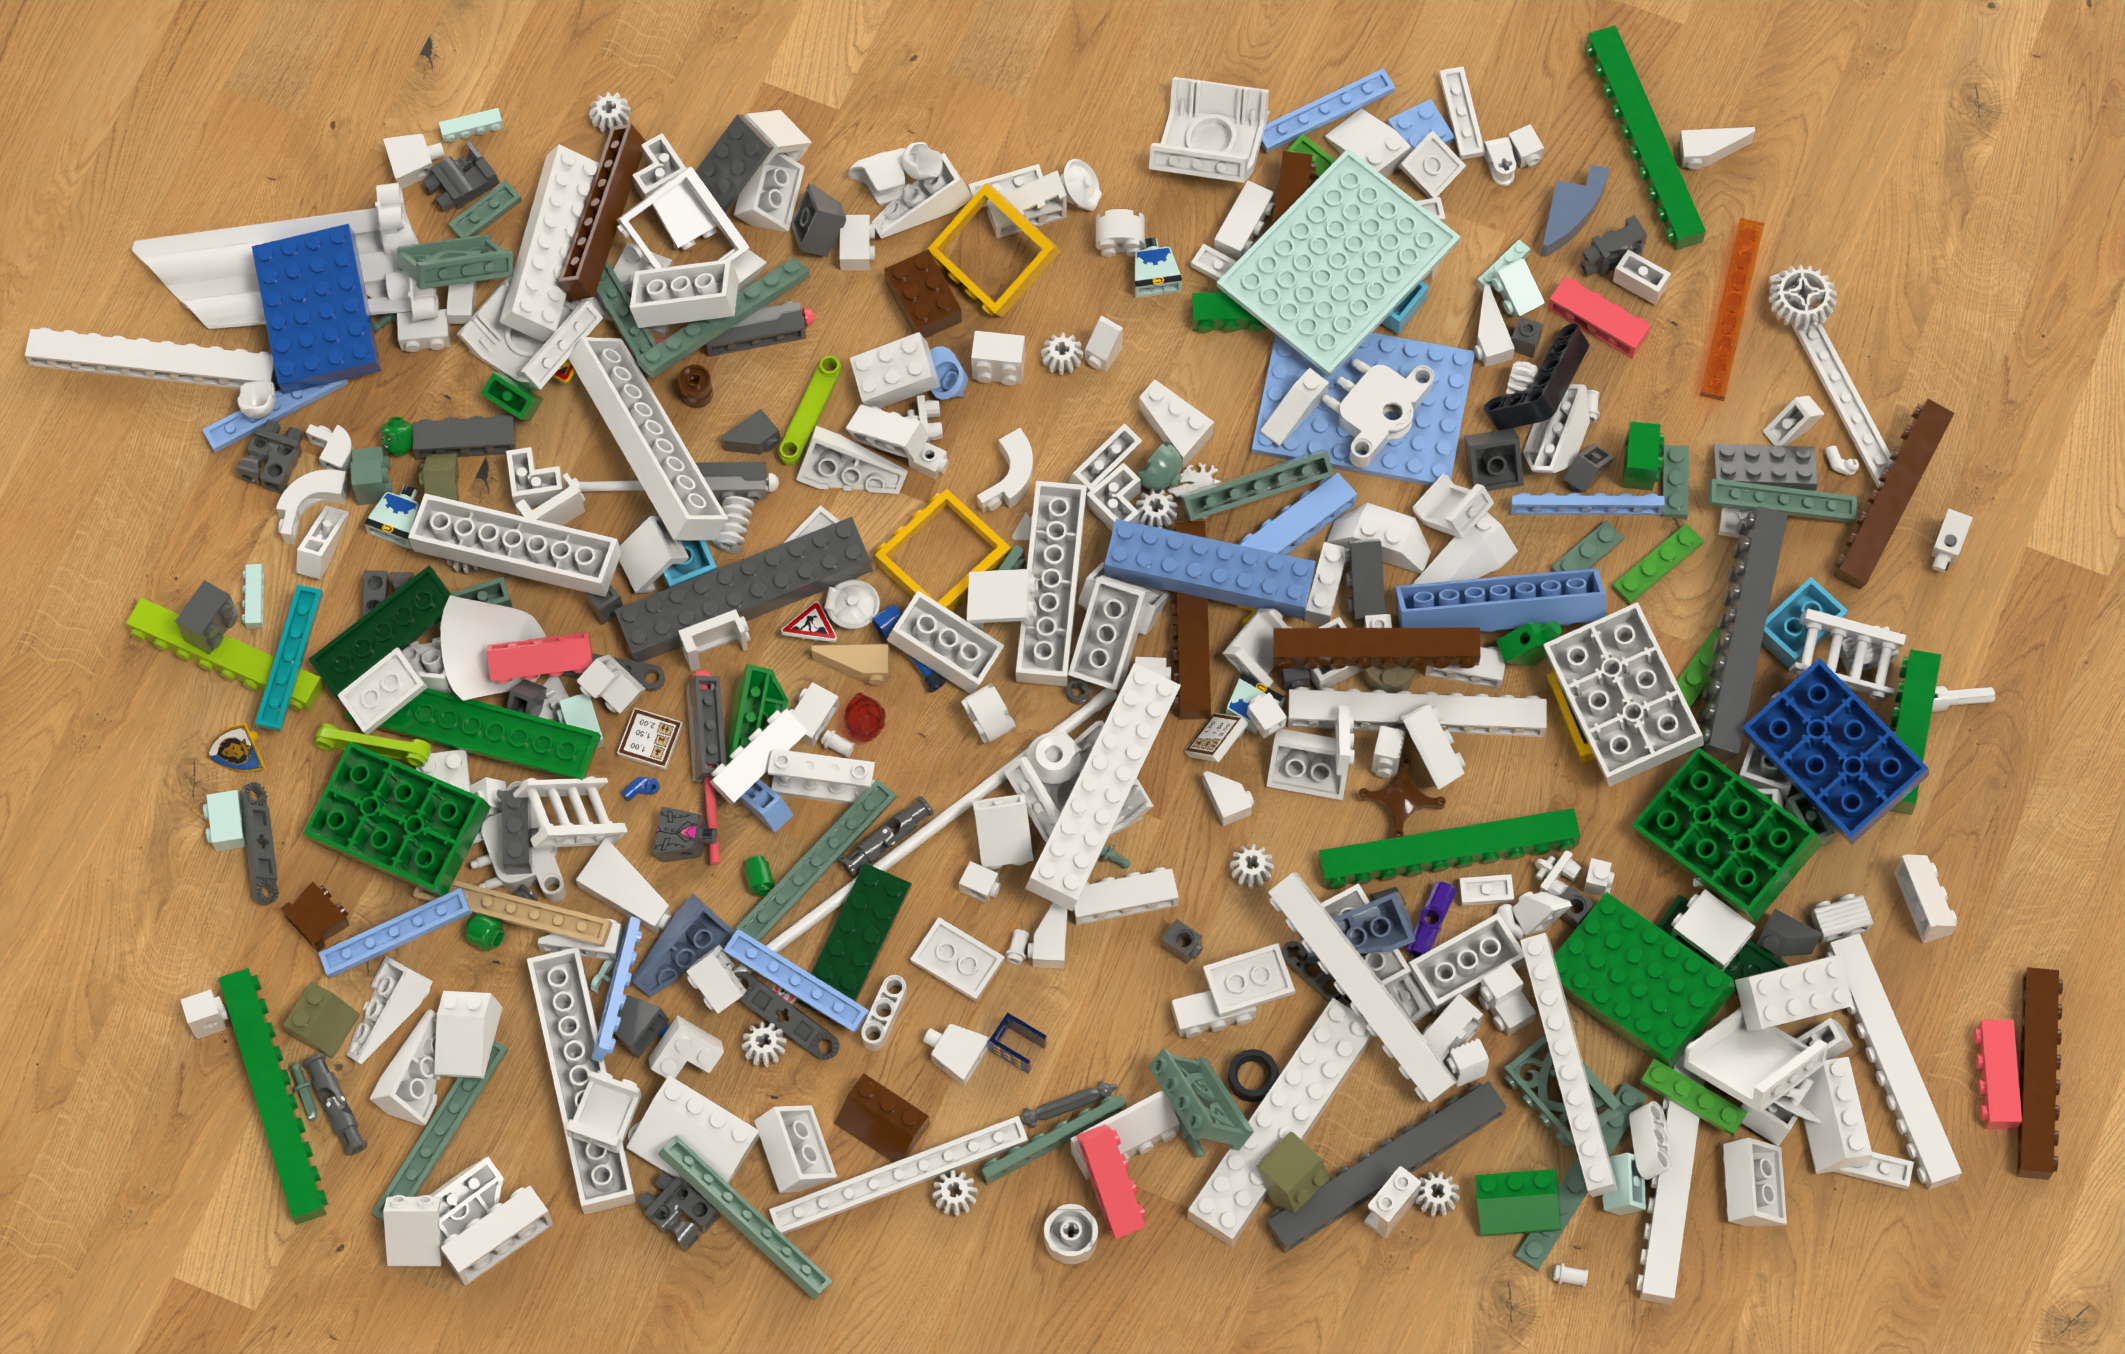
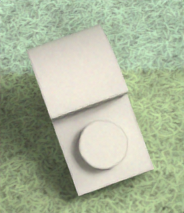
[306,424,354,473]

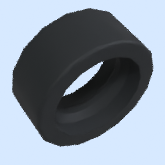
[1228,1049,1279,1102]

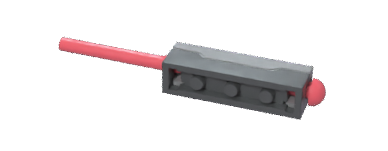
[626,301,815,357]
[686,669,726,865]

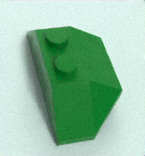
[725,664,789,765]

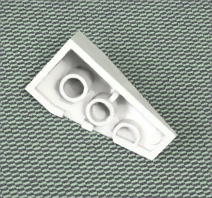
[872,153,973,239]
[796,426,908,494]
[1412,512,1518,585]
[402,637,456,695]
[347,956,433,1064]
[370,1009,441,1126]

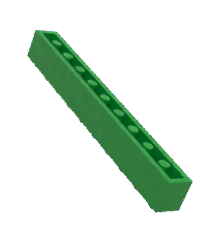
[1584,25,1706,251]
[1318,808,1581,889]
[218,968,329,1225]

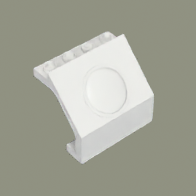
[1149,77,1270,183]
[457,270,603,390]
[1004,720,1154,843]

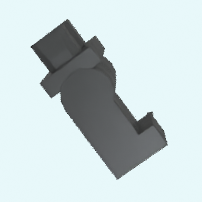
[423,141,500,212]
[1580,215,1647,277]
[237,419,303,495]
[362,571,414,617]
[638,1173,720,1252]

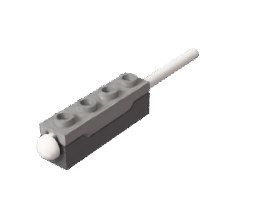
[579,462,779,502]

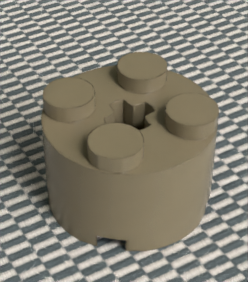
[1363,666,1415,693]

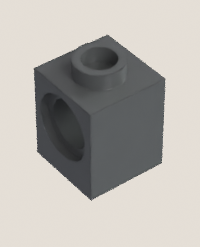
[1511,316,1544,358]
[585,584,623,624]
[1279,666,1310,691]
[1559,885,1595,930]
[1161,919,1203,964]

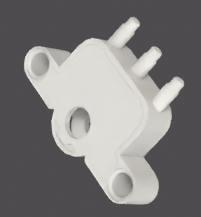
[1322,359,1434,468]
[470,781,566,903]

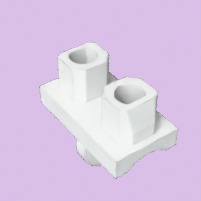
[904,395,943,443]
[1535,850,1581,897]

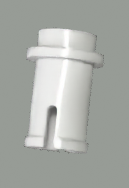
[1587,390,1600,424]
[821,730,855,758]
[1005,929,1030,965]
[1553,1263,1588,1287]

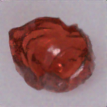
[843,692,886,742]

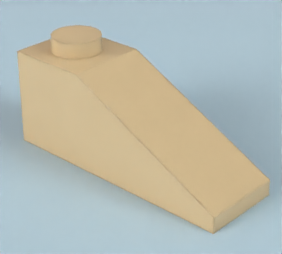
[811,644,889,685]

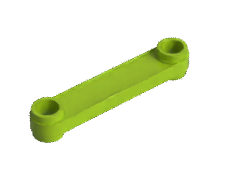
[779,355,842,466]
[314,723,432,767]

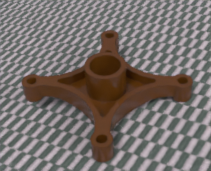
[1358,757,1446,838]

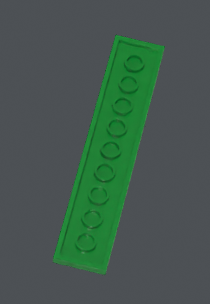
[345,688,601,781]

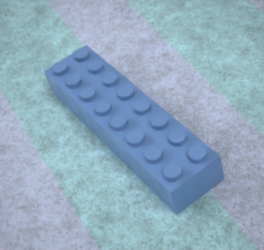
[1104,519,1316,619]
[1395,568,1606,632]

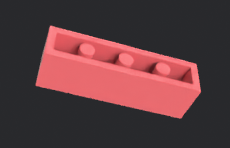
[1548,276,1650,359]
[486,632,593,683]
[1974,1020,2022,1129]
[1076,1124,1146,1239]

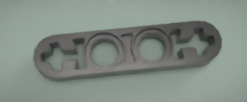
[1282,941,1353,1010]

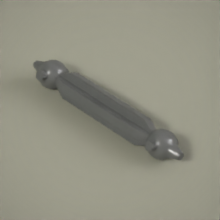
[1020,1080,1117,1128]

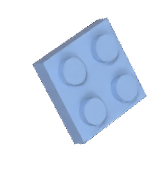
[1388,99,1455,152]

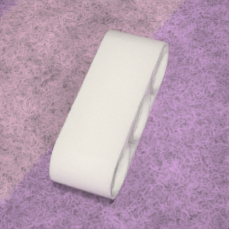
[861,975,907,1052]
[1629,1101,1672,1180]

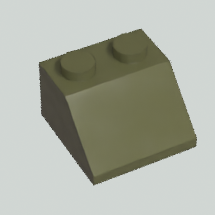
[283,981,360,1059]
[1256,1131,1330,1213]

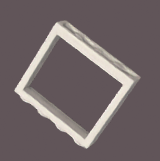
[617,167,750,270]

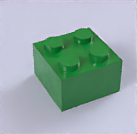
[1622,421,1665,491]

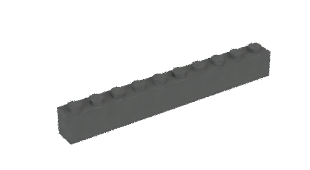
[1267,1081,1507,1253]

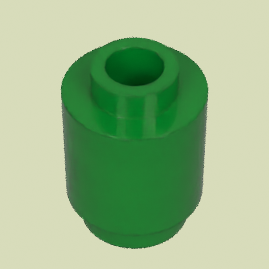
[744,855,775,896]

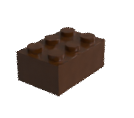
[884,249,962,339]

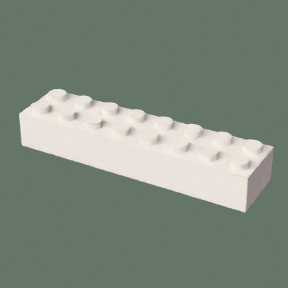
[500,144,599,342]
[1016,481,1087,687]
[408,494,621,597]

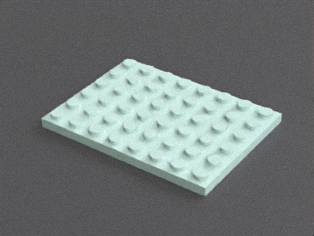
[1217,149,1461,377]

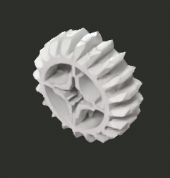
[1769,264,1837,330]

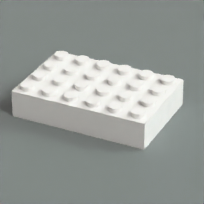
[1543,602,1704,787]

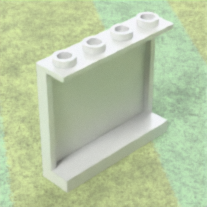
[1684,1006,1828,1113]

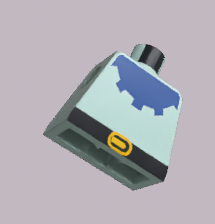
[1135,238,1182,298]
[364,485,420,549]
[1226,673,1284,739]

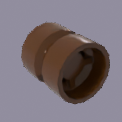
[678,365,713,408]

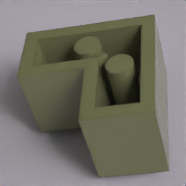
[419,452,459,501]

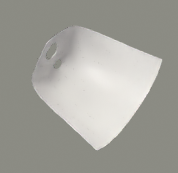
[440,595,546,701]

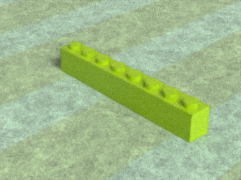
[126,598,324,712]

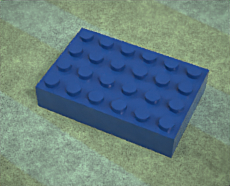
[252,224,382,394]
[1743,658,1929,845]

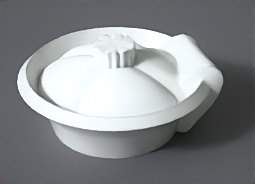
[1060,159,1102,210]
[824,579,880,629]
[1026,732,1081,784]

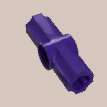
[1406,881,1457,958]

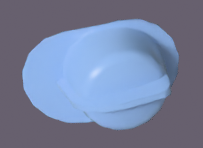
[930,346,968,400]

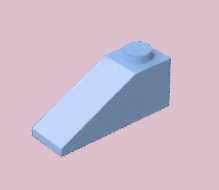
[738,779,794,832]

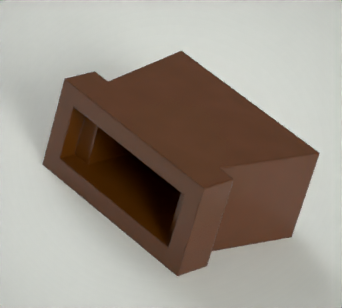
[281,881,350,952]

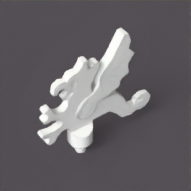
[1167,463,1222,519]

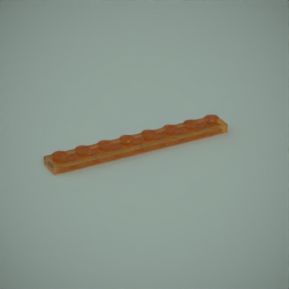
[1700,218,1764,401]

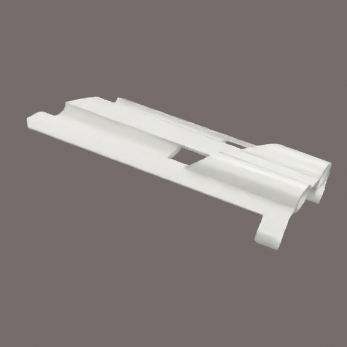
[132,183,439,329]

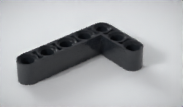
[1484,323,1590,430]

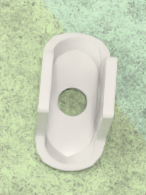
[848,148,905,206]

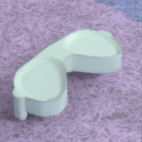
[590,959,615,993]

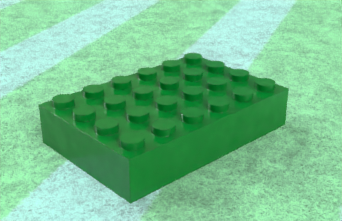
[302,742,491,897]
[1631,747,1822,923]
[1554,892,1735,1068]

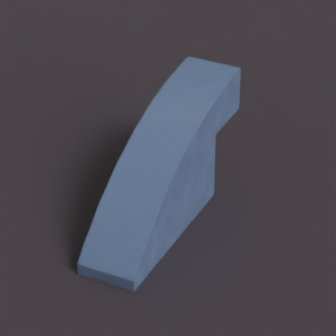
[1541,165,1610,257]

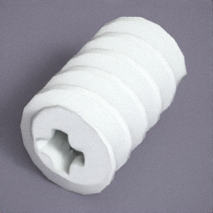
[712,496,755,554]

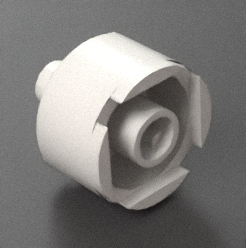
[1096,209,1145,257]
[961,683,1016,744]
[1044,1204,1098,1264]

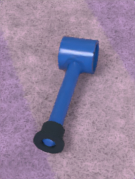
[872,604,946,693]

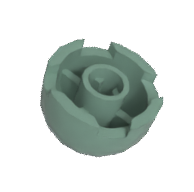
[1137,441,1183,492]

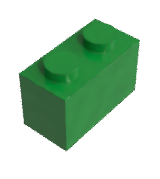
[481,372,543,420]

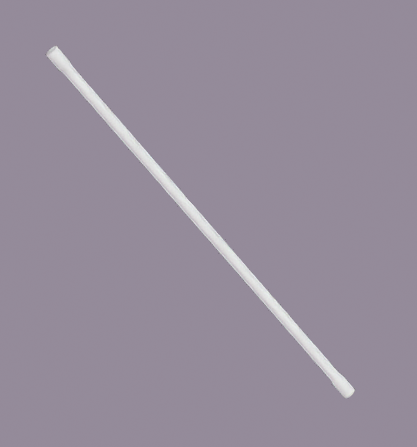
[701,687,1118,997]

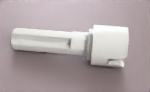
[1932,686,1995,712]

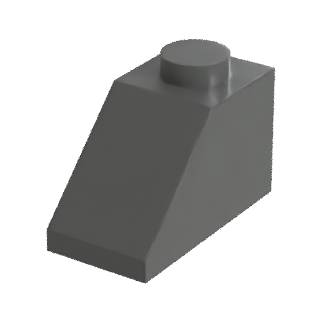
[721,409,780,455]
[1564,443,1615,492]
[507,679,547,717]
[1757,909,1822,956]

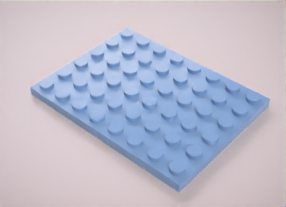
[1251,333,1475,486]

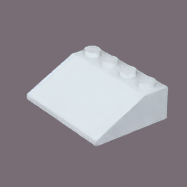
[626,1075,759,1194]

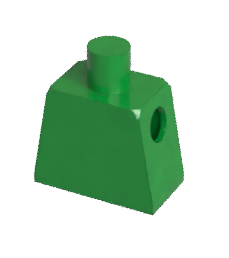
[1496,620,1562,666]

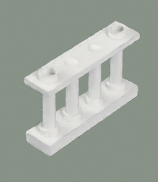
[1789,609,1906,700]
[768,749,876,805]
[513,776,628,848]

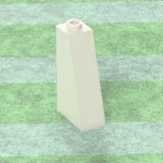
[576,838,671,935]

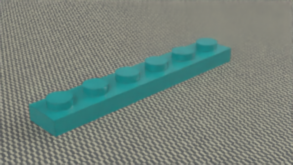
[255,584,323,732]

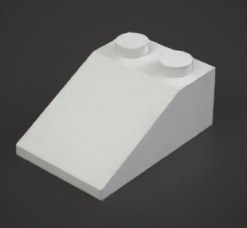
[1324,108,1411,178]
[434,991,503,1079]

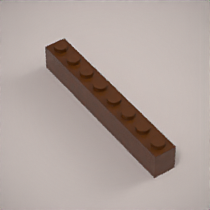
[558,124,646,300]
[1833,399,1955,589]
[1171,521,1211,720]
[1272,627,1481,669]
[2017,967,2063,1180]

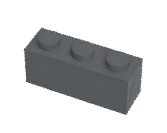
[1344,539,1385,619]
[501,790,533,875]

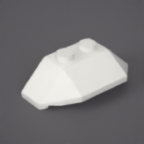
[1523,384,1590,473]
[1327,503,1431,574]
[429,1157,504,1246]

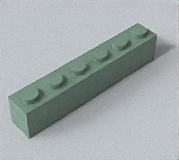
[1179,450,1334,521]

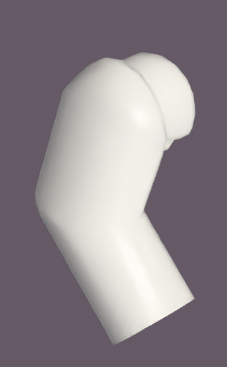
[1825,446,1859,476]
[1497,904,1524,940]

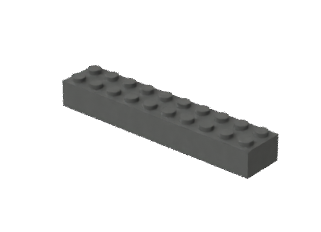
[1695,506,1788,765]
[615,517,873,662]

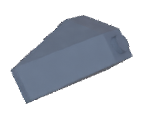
[1299,892,1416,957]
[631,894,735,997]

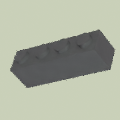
[413,414,516,460]

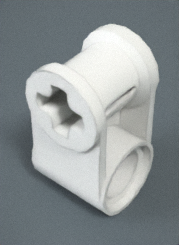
[1483,137,1516,186]

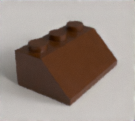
[834,1073,930,1163]

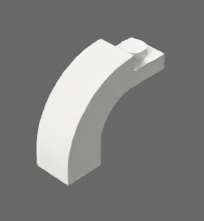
[977,428,1033,513]
[276,469,350,544]

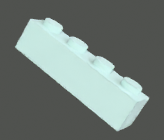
[439,108,503,142]
[1477,240,1531,291]
[242,564,264,629]

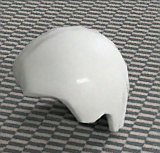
[902,142,943,180]
[237,381,276,419]

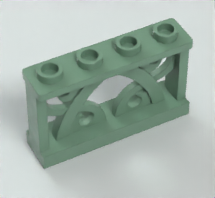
[397,234,513,289]
[1504,1033,1623,1151]
[1149,1049,1254,1151]

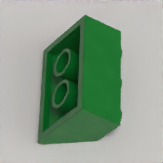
[1475,1169,1562,1237]

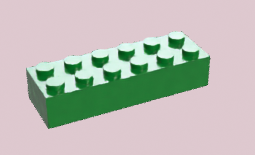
[1890,649,1942,815]

